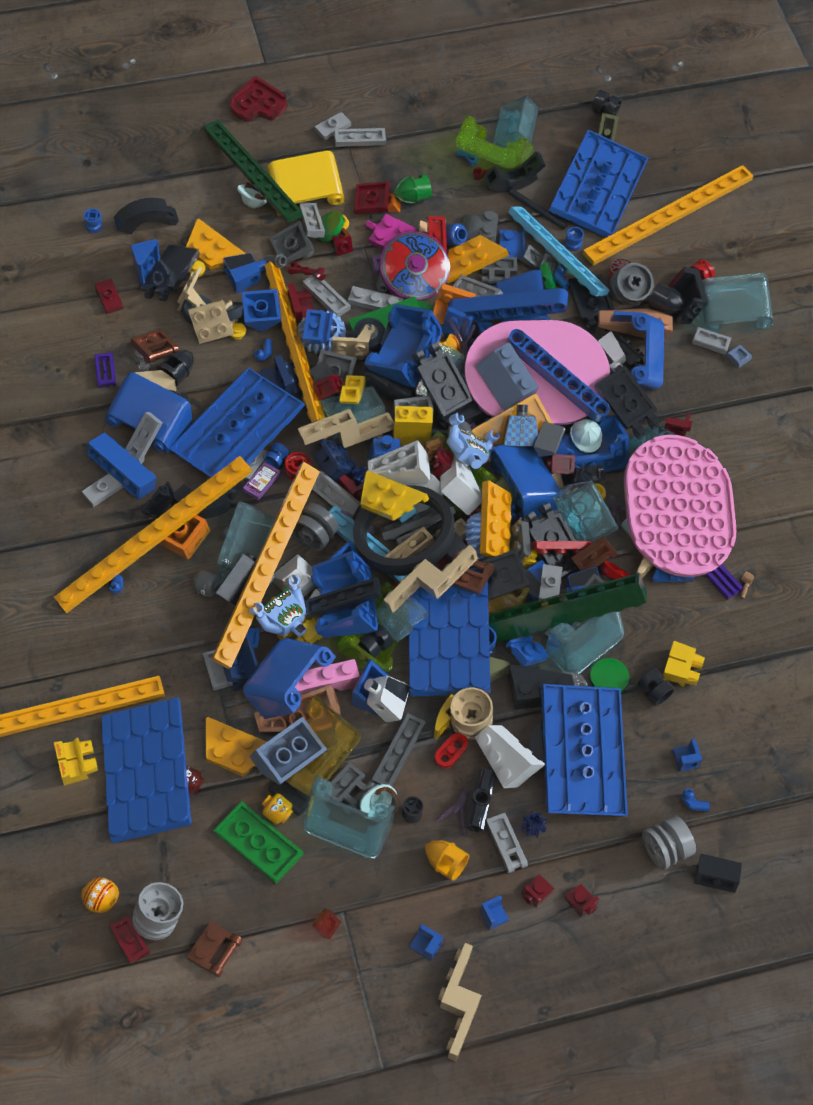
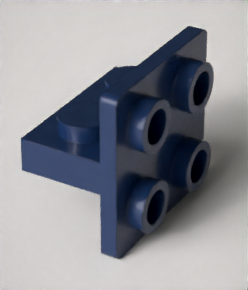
[261,355,303,396]
[314,439,359,483]
[223,638,258,691]

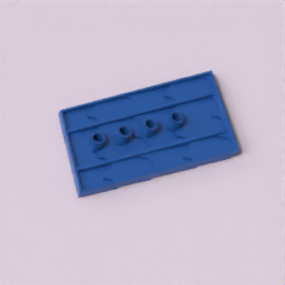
[549,130,648,238]
[169,367,305,477]
[409,568,491,696]
[542,684,628,816]
[102,697,192,843]

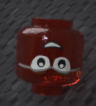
[186,765,204,796]

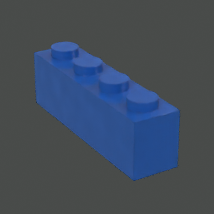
[87,433,156,500]

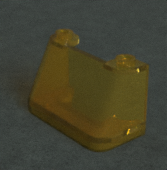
[286,694,361,796]

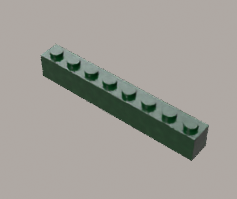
[489,573,647,643]

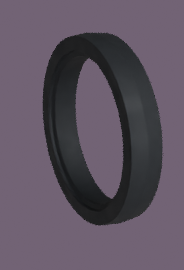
[353,485,455,576]

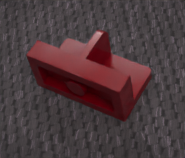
[287,283,314,323]

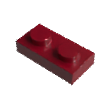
[109,916,150,964]

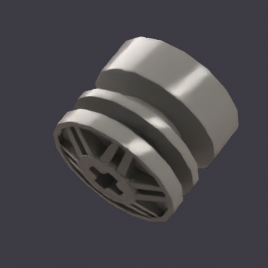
[642,815,696,870]
[132,882,183,940]

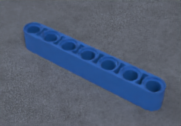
[448,288,568,321]
[507,329,610,422]

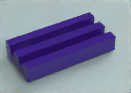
[94,353,117,388]
[705,564,743,600]

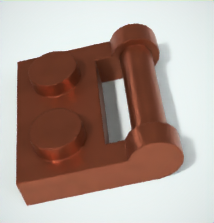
[130,329,179,364]
[572,536,618,571]
[452,551,495,596]
[187,921,243,977]

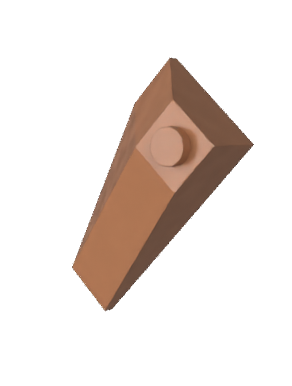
[598,308,673,342]
[254,685,342,732]

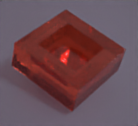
[312,908,341,939]

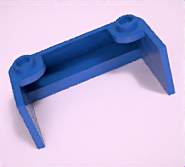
[610,311,664,390]

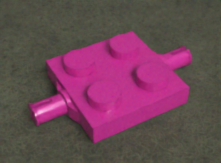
[365,214,416,250]

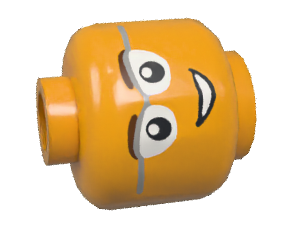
[262,793,293,824]

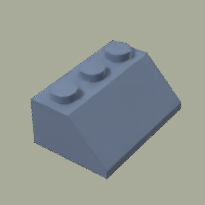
[475,342,539,411]
[249,717,327,785]

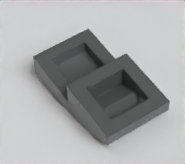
[520,244,559,275]

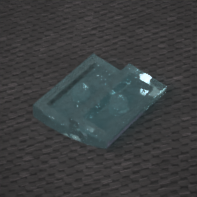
[376,595,428,642]

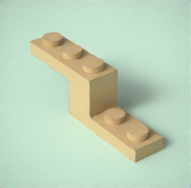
[298,409,394,448]
[384,518,467,576]
[384,545,478,613]
[438,943,482,1061]

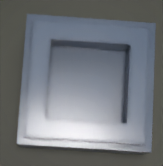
[726,345,752,368]

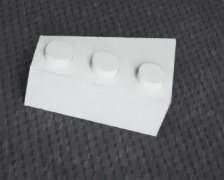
[368,440,430,485]
[440,455,482,515]
[475,725,545,788]

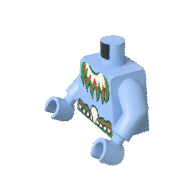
[446,413,500,469]
[249,575,307,637]

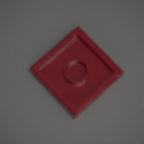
[354,181,391,215]

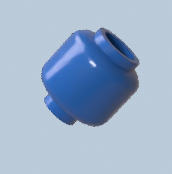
[446,223,467,247]

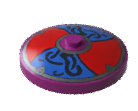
[379,231,450,301]

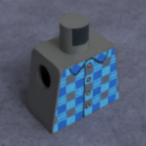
[502,404,538,447]

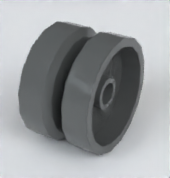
[609,262,654,305]
[292,502,339,551]

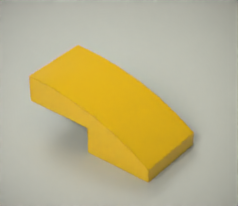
[339,375,366,404]
[434,694,454,739]

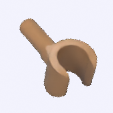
[740,571,754,599]

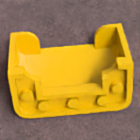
[267,151,344,216]

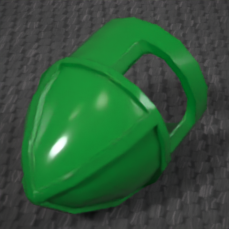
[394,174,432,204]

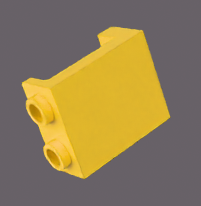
[393,406,433,447]

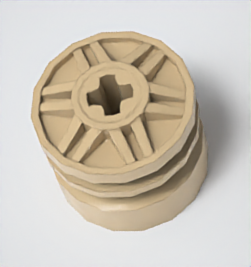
[450,687,493,740]

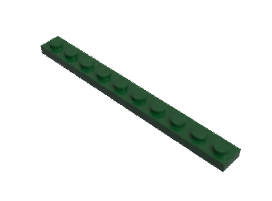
[203,120,303,223]

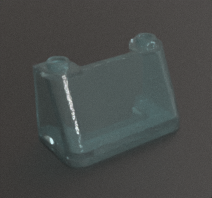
[698,273,773,333]
[217,501,276,581]
[545,612,625,676]
[303,776,395,858]

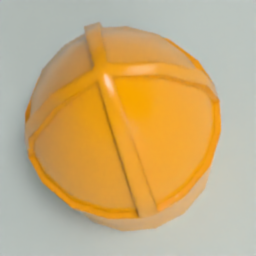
[425,840,469,881]

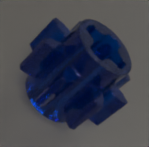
[351,466,368,486]
[521,810,548,838]

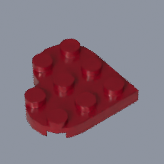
[230,75,287,122]

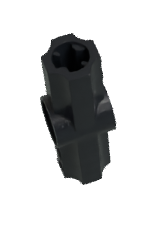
[466,768,496,832]

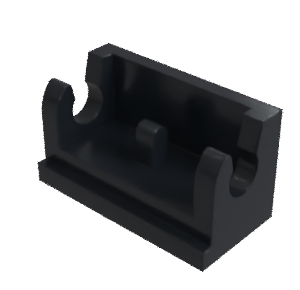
[694,854,742,893]

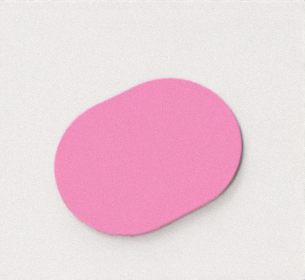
[464,320,610,425]
[624,435,736,577]

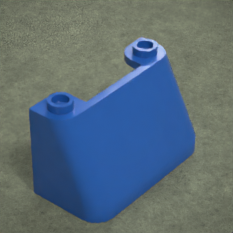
[493,270,547,323]
[364,304,442,387]
[105,372,193,454]
[555,415,629,478]
[490,445,565,518]
[311,550,378,638]
[243,638,336,719]

